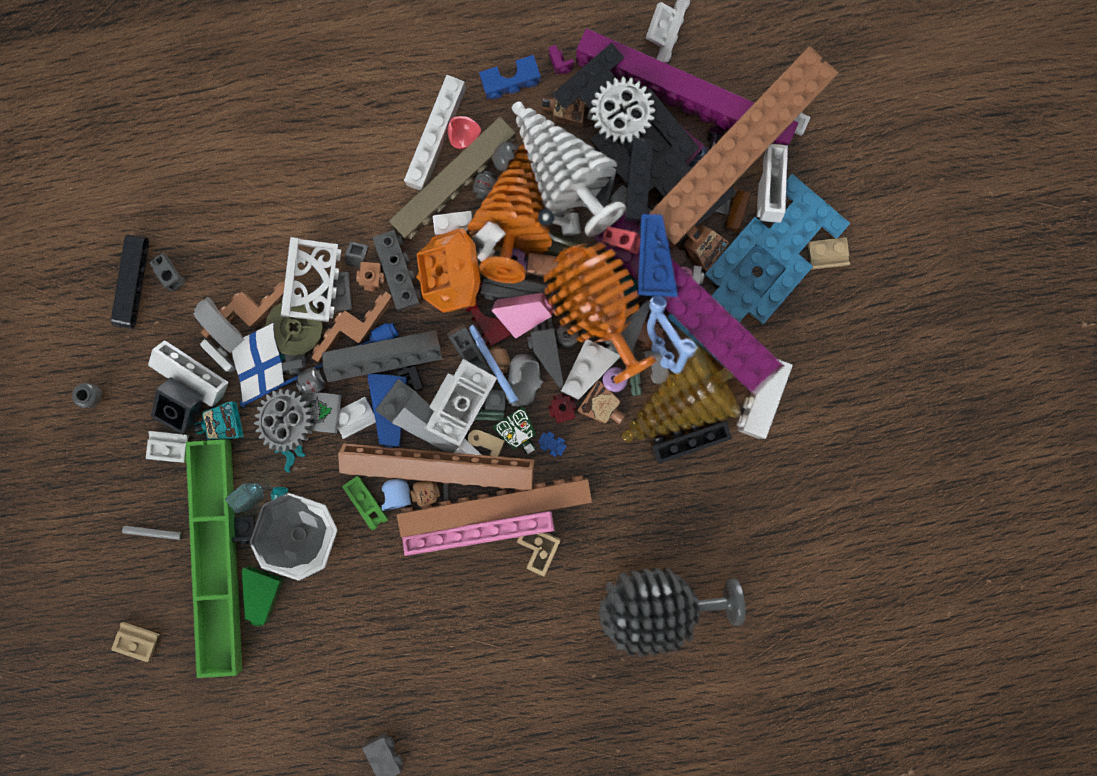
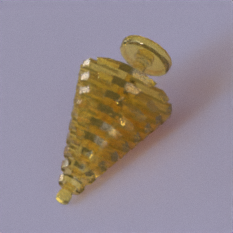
[621,344,741,443]

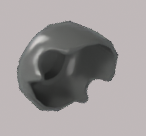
[493,142,519,172]

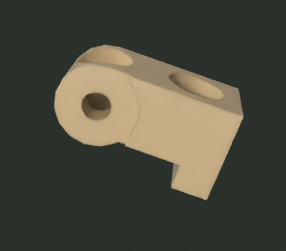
[468,430,505,457]

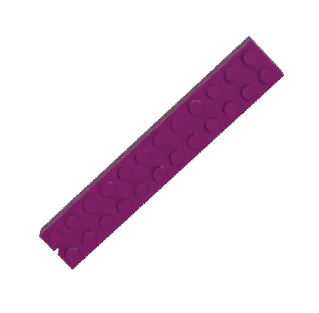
[576,28,799,146]
[593,213,784,395]

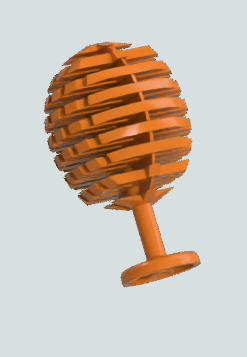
[543,242,657,384]

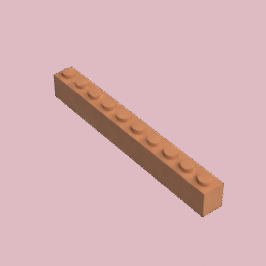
[338,443,534,490]
[397,476,592,537]

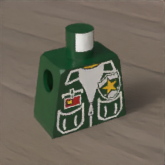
[493,407,536,455]

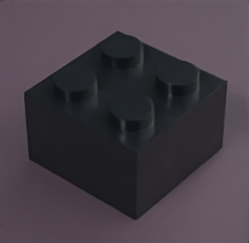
[151,377,204,435]

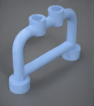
[647,296,696,373]

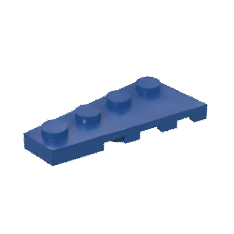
[638,214,679,297]

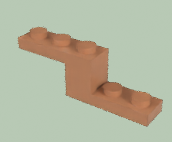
[201,281,285,340]
[312,292,393,363]

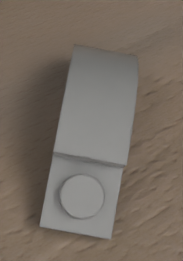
[193,297,244,353]

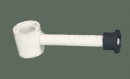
[538,209,581,236]

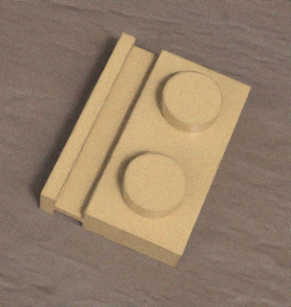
[808,237,850,270]
[111,622,160,662]

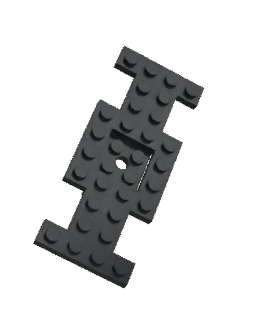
[552,43,737,243]

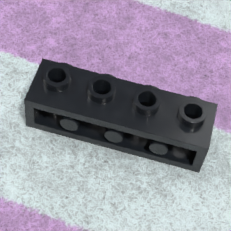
[649,416,732,464]

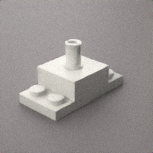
[425,359,497,446]

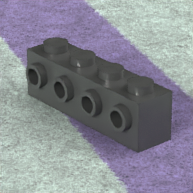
[372,230,422,312]

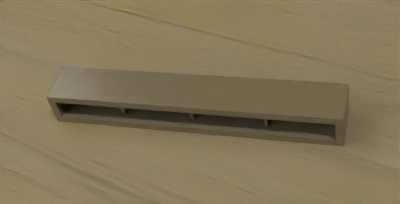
[389,117,516,241]

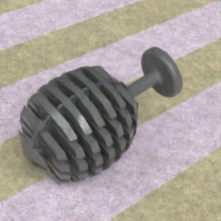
[599,567,745,657]

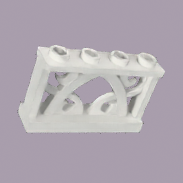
[281,237,341,322]

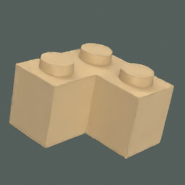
[517,532,560,576]

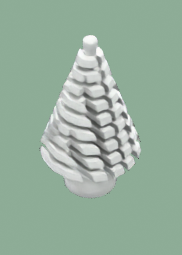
[512,101,626,237]

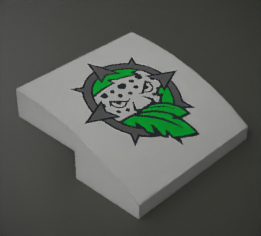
[302,392,342,433]

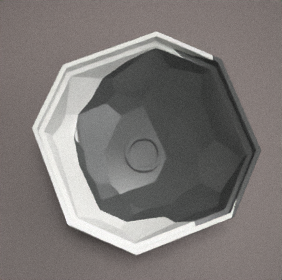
[250,493,338,580]

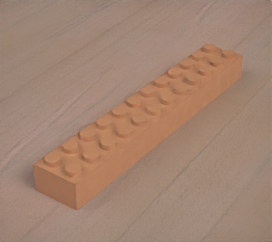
[649,46,838,248]

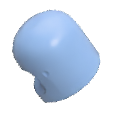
[382,478,411,511]

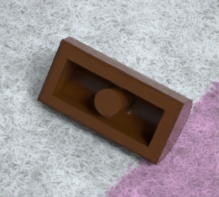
[725,190,751,233]

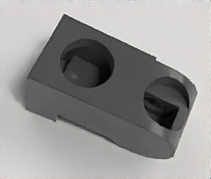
[150,253,186,292]

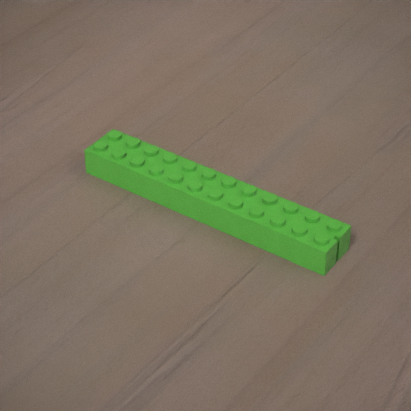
[186,440,242,678]

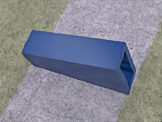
[368,374,408,448]

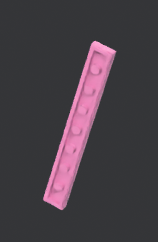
[402,511,555,556]

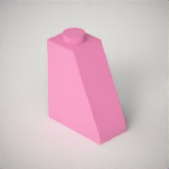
[492,293,554,339]

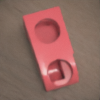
[602,227,641,254]

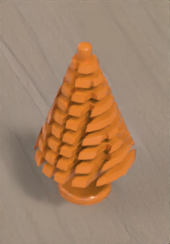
[468,139,552,284]

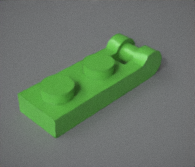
[342,475,389,531]

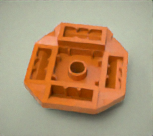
[416,229,480,313]

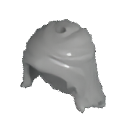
[505,354,544,407]

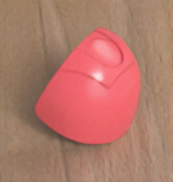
[447,116,481,149]

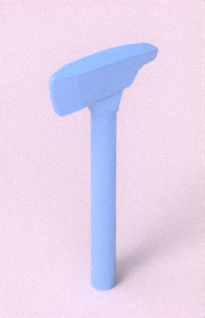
[469,325,518,404]

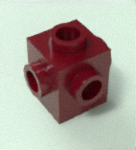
[548,394,577,424]

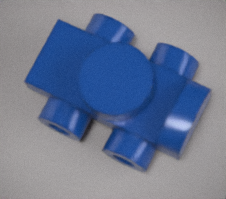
[538,431,566,457]

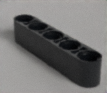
[111,234,149,329]

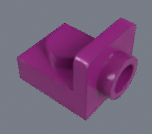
[548,45,574,75]

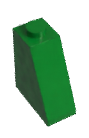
[242,566,284,626]

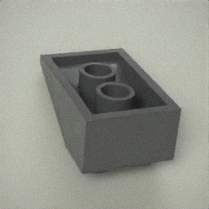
[603,300,650,354]
[527,329,564,387]

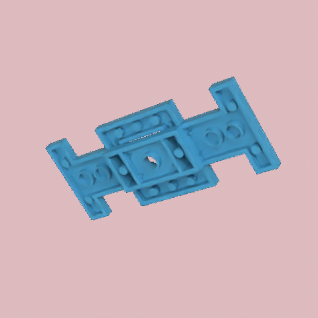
[667,174,850,368]

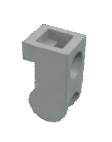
[643,350,669,385]

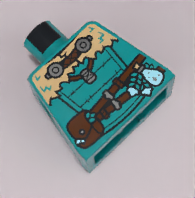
[194,402,244,439]

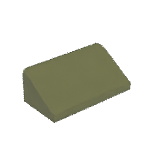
[546,231,588,256]

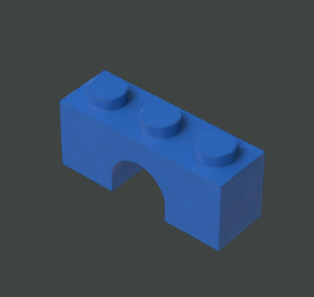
[479,55,541,100]

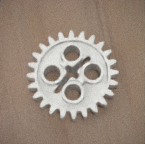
[591,77,655,144]

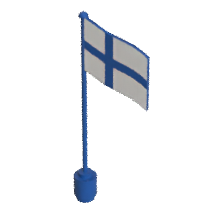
[232,322,399,407]

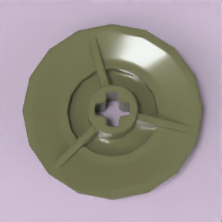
[265,301,323,356]

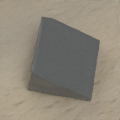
[345,242,368,268]

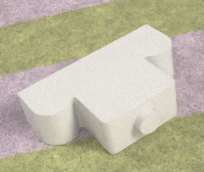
[757,144,788,223]

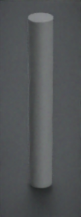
[122,526,182,540]

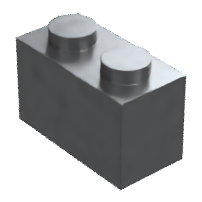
[362,733,404,776]

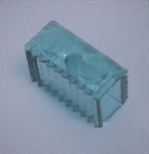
[225,482,264,513]

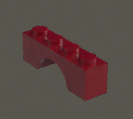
[465,281,512,346]

